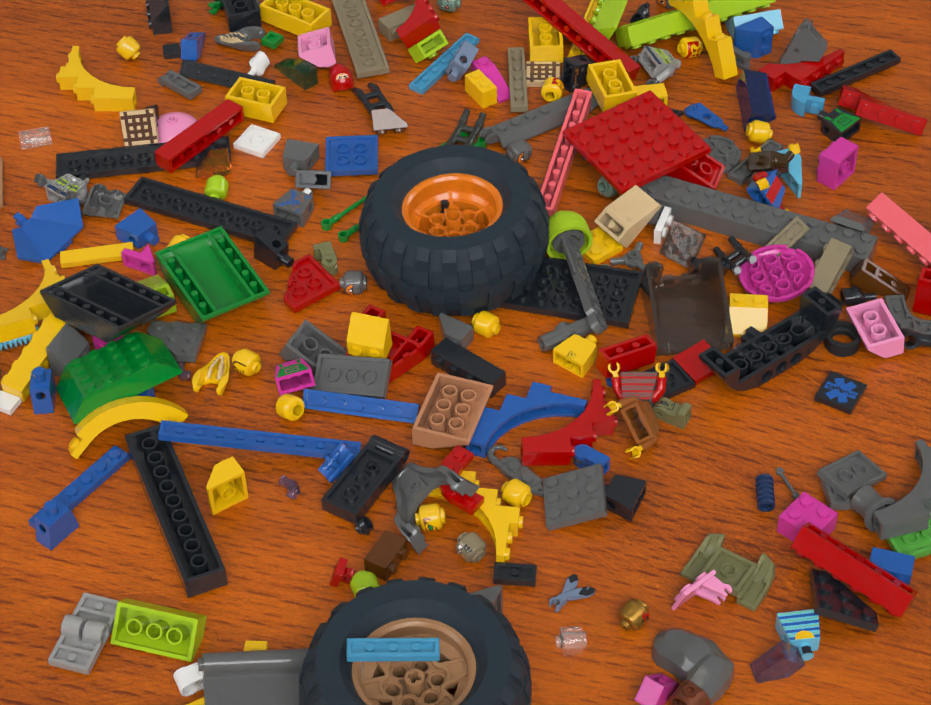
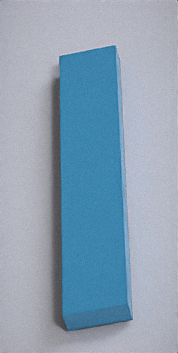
[409,33,480,95]

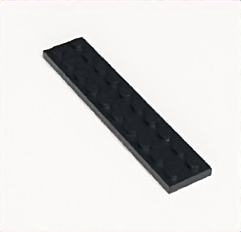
[56,136,231,179]
[124,176,298,242]

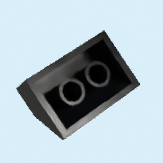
[145,0,173,35]

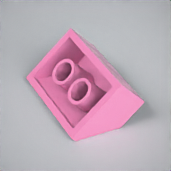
[298,27,336,68]
[846,298,905,358]

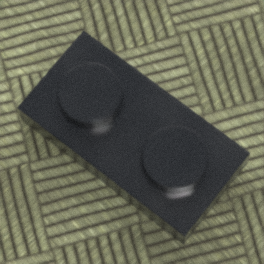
[493,562,537,587]

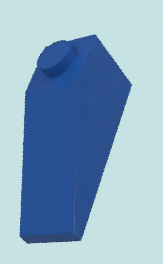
[181,32,206,62]

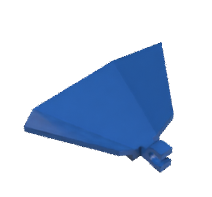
[12,198,84,264]

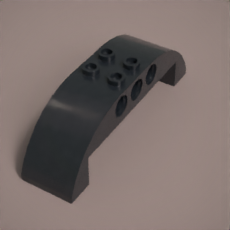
[699,286,842,391]

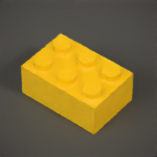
[528,17,563,63]
[586,59,637,112]
[225,77,287,123]

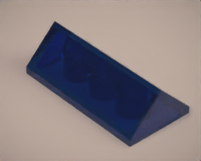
[736,69,776,133]

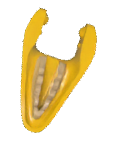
[192,352,230,396]

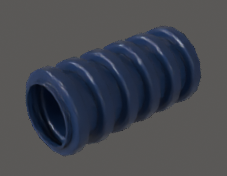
[755,474,776,512]

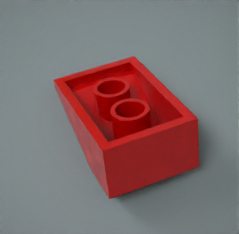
[666,154,726,190]

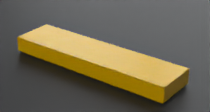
[60,242,134,268]

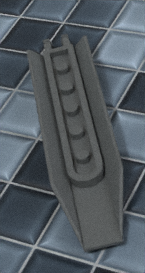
[479,87,599,149]

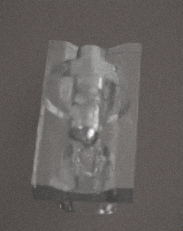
[18,126,52,149]

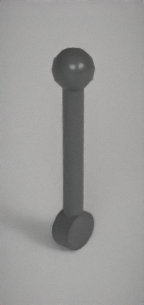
[776,467,800,500]

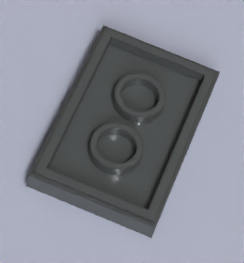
[816,450,888,500]

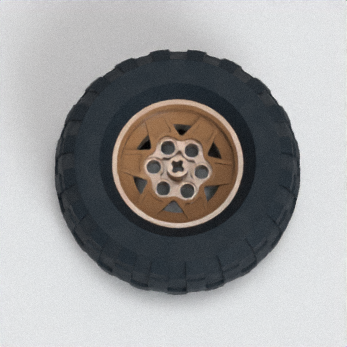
[299,577,532,705]

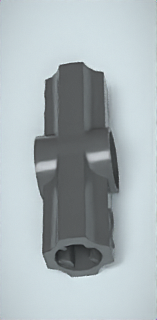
[537,317,594,352]

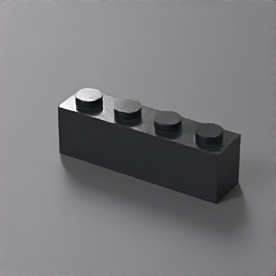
[431,337,506,398]

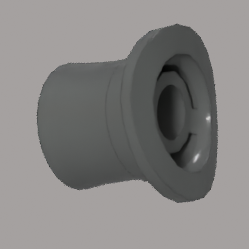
[850,485,896,532]

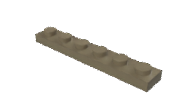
[508,47,528,113]

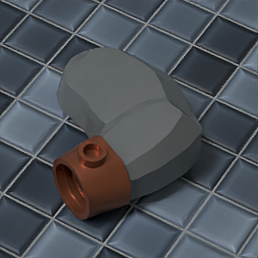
[652,627,734,705]

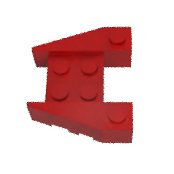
[346,304,435,383]

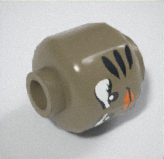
[456,532,487,563]

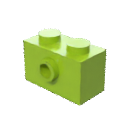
[408,30,449,63]

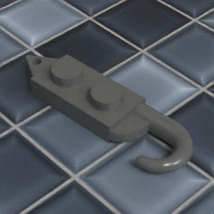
[487,445,544,497]

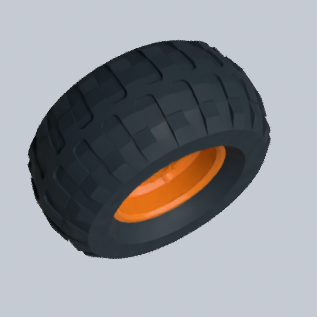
[359,145,549,316]

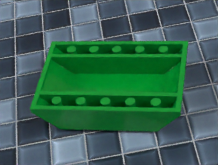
[155,226,270,323]
[56,331,183,425]

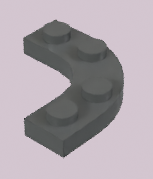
[884,294,931,336]

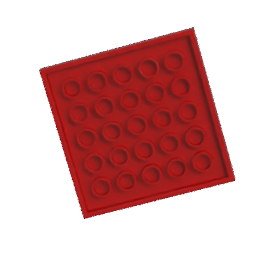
[563,90,711,195]

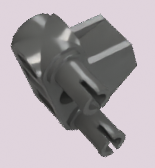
[778,18,828,64]

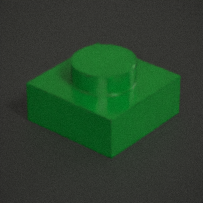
[261,31,284,49]

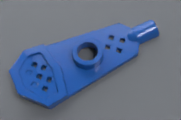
[684,102,729,131]

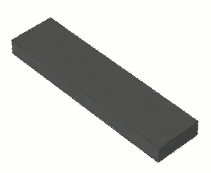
[727,139,784,186]

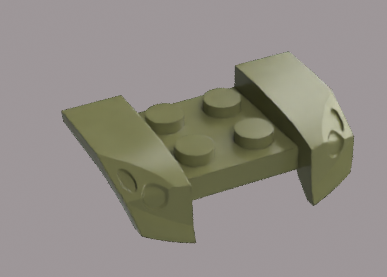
[680,533,775,612]

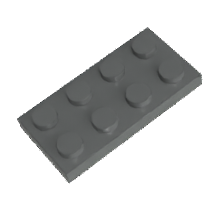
[312,353,392,399]

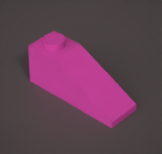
[472,56,510,104]

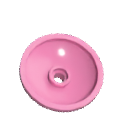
[154,112,197,144]

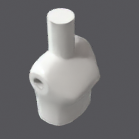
[248,51,270,77]

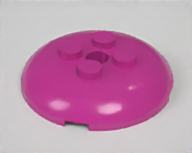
[739,244,815,303]

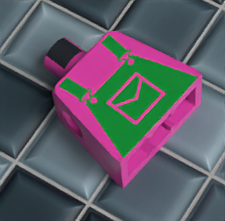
[275,358,316,395]

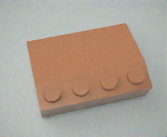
[412,372,494,449]

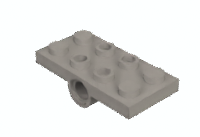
[48,592,118,675]

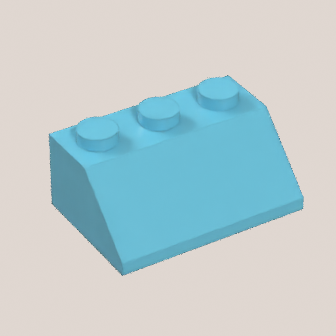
[724,9,784,39]

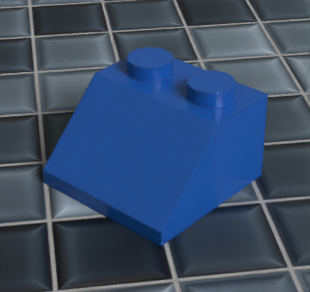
[733,16,774,58]

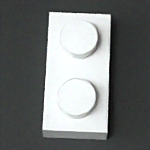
[653,206,674,244]

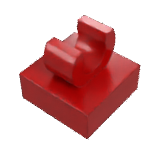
[329,557,355,587]

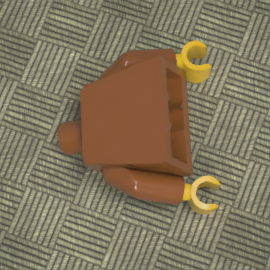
[603,396,660,460]

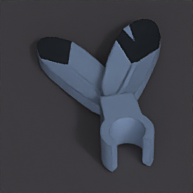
[549,574,596,612]

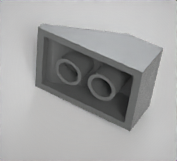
[279,319,347,375]

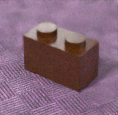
[364,530,409,581]

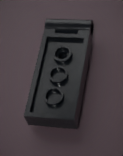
[321,435,410,524]

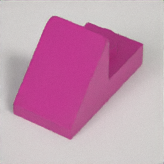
[121,245,157,276]

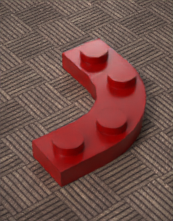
[440,445,484,516]

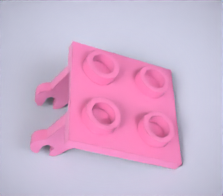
[671,570,732,611]

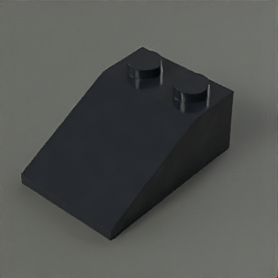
[221,0,261,32]

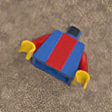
[746,169,789,211]

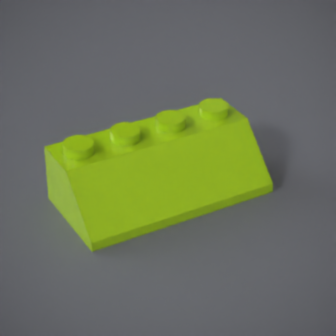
[589,0,628,39]
[110,598,207,662]

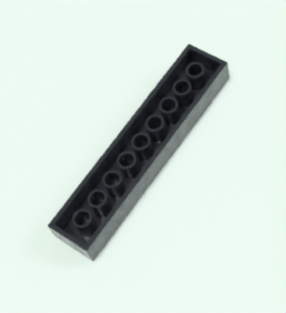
[124,424,228,598]

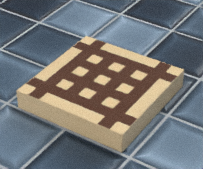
[526,61,560,87]
[119,108,160,146]

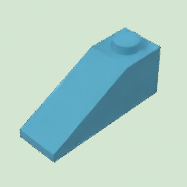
[777,148,802,198]

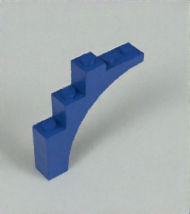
[466,382,587,458]

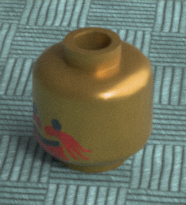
[618,599,649,631]

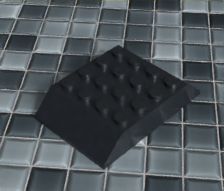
[40,264,177,342]

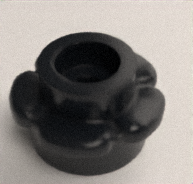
[355,516,374,535]

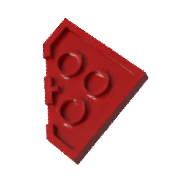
[284,254,341,314]

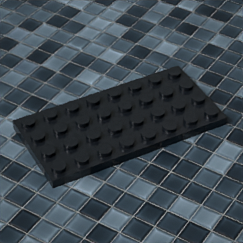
[498,256,643,328]

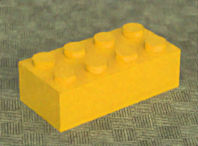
[259,0,332,35]

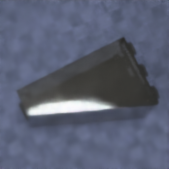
[640,256,734,356]

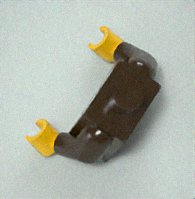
[746,143,801,174]

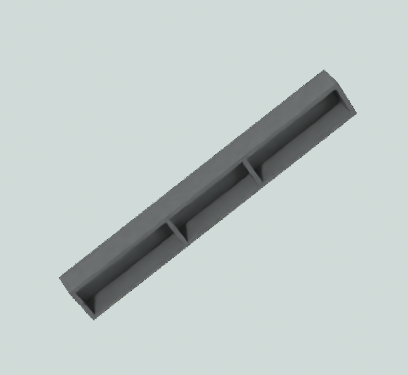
[639,175,878,272]

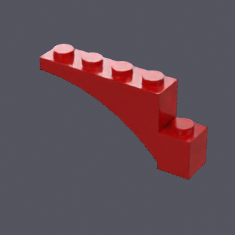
[757,49,845,92]
[837,84,927,136]

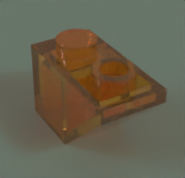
[195,148,231,179]

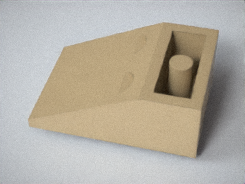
[594,185,661,248]

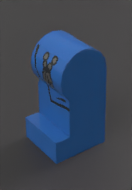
[573,444,610,475]

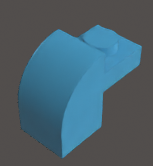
[790,84,825,117]

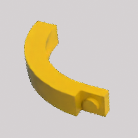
[68,396,188,459]

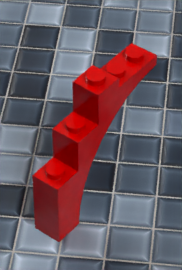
[520,379,618,466]

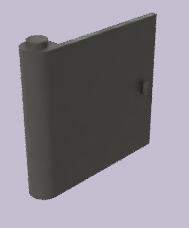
[198,648,308,705]

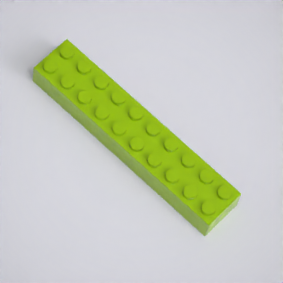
[615,0,776,50]

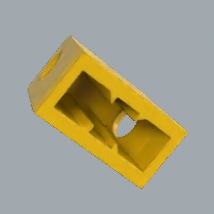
[553,334,597,378]

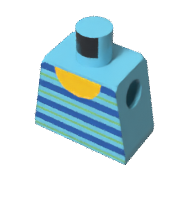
[775,609,820,661]

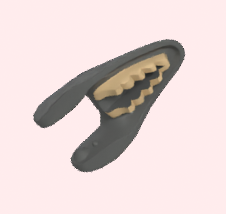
[214,26,266,51]

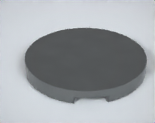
[702,135,741,174]

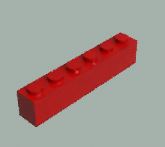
[154,99,244,173]
[791,522,918,618]

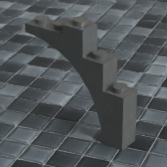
[872,439,931,540]

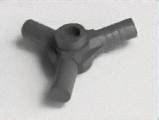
[610,242,651,275]

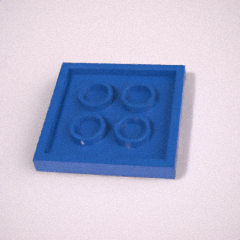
[325,135,378,176]

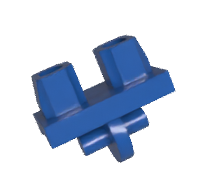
[318,442,355,484]

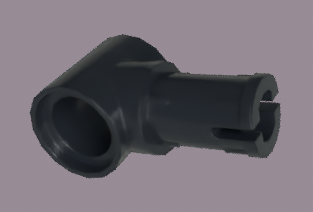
[901,328,931,350]

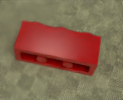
[596,334,657,379]

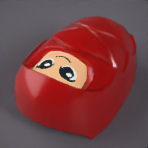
[329,63,354,92]

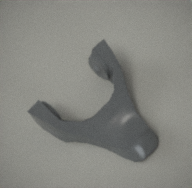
[392,462,480,555]

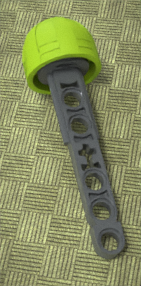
[547,210,608,335]

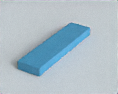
[347,638,440,662]

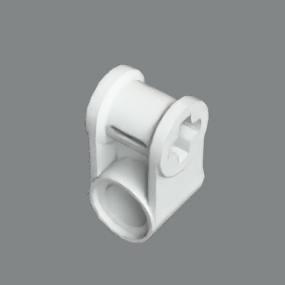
[173,662,204,696]

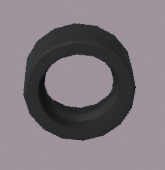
[824,321,861,357]

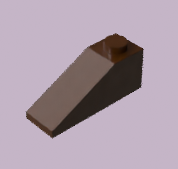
[849,257,911,301]

